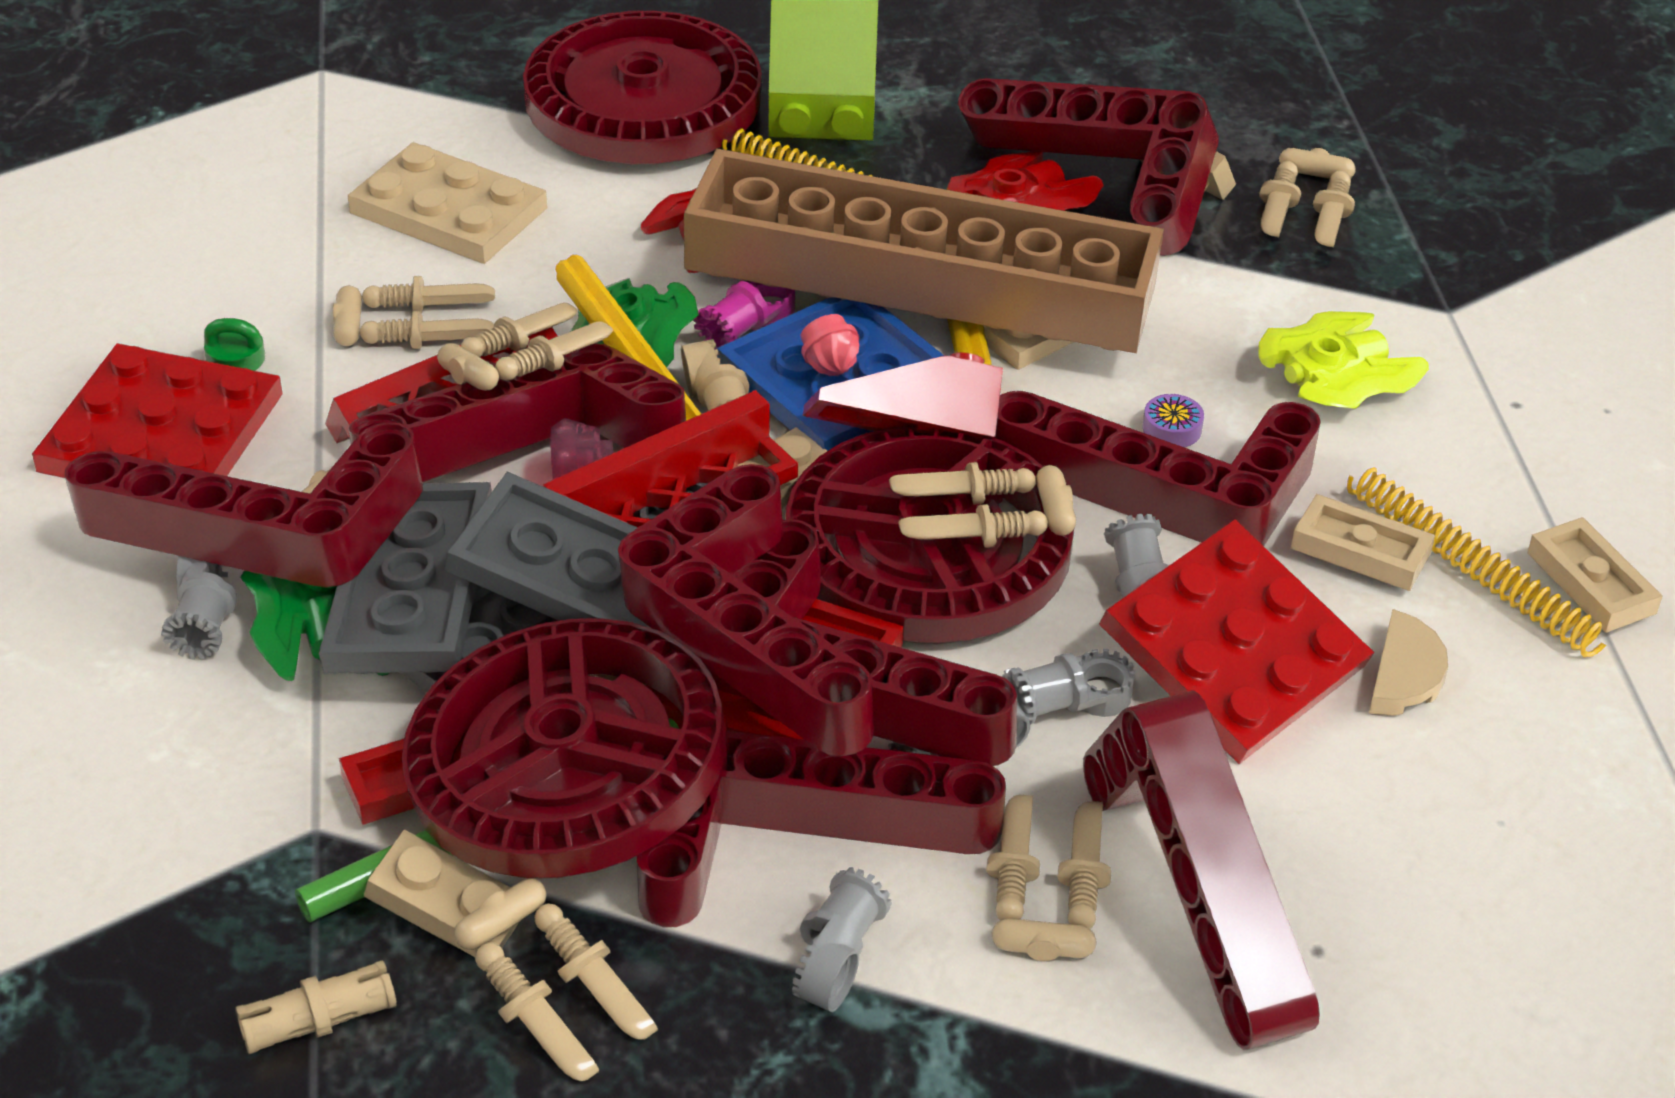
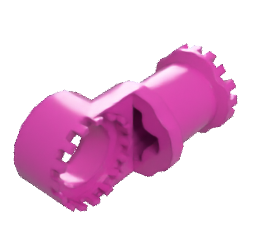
[693,281,796,349]

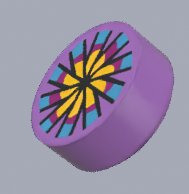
[1142,394,1204,447]

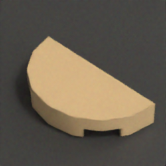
[1369,609,1448,716]

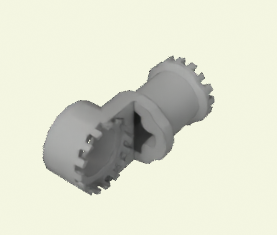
[1104,514,1169,598]
[161,556,237,660]
[1002,649,1135,724]
[792,867,892,1012]

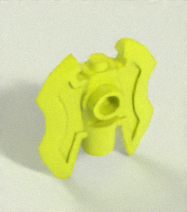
[1258,311,1429,409]

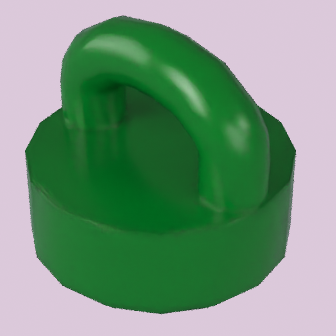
[204,318,265,371]

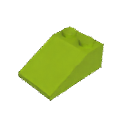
[769,0,878,141]

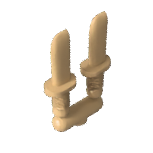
[1259,148,1355,248]
[333,276,495,349]
[437,303,613,391]
[889,462,1076,548]
[986,795,1111,961]
[454,878,658,1081]

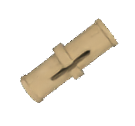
[235,960,396,1054]

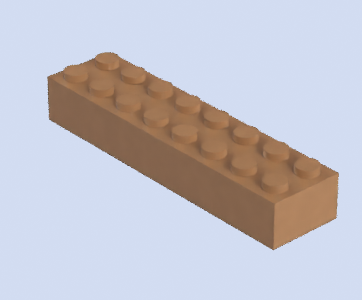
[684,148,1164,354]

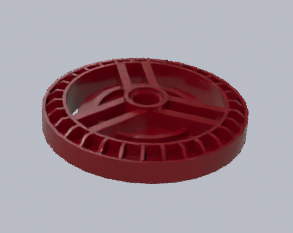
[523,11,762,164]
[786,425,1075,643]
[402,618,727,878]

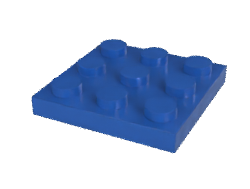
[717,297,944,451]

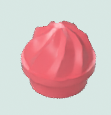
[801,314,859,376]

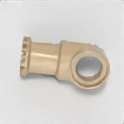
[681,339,749,411]

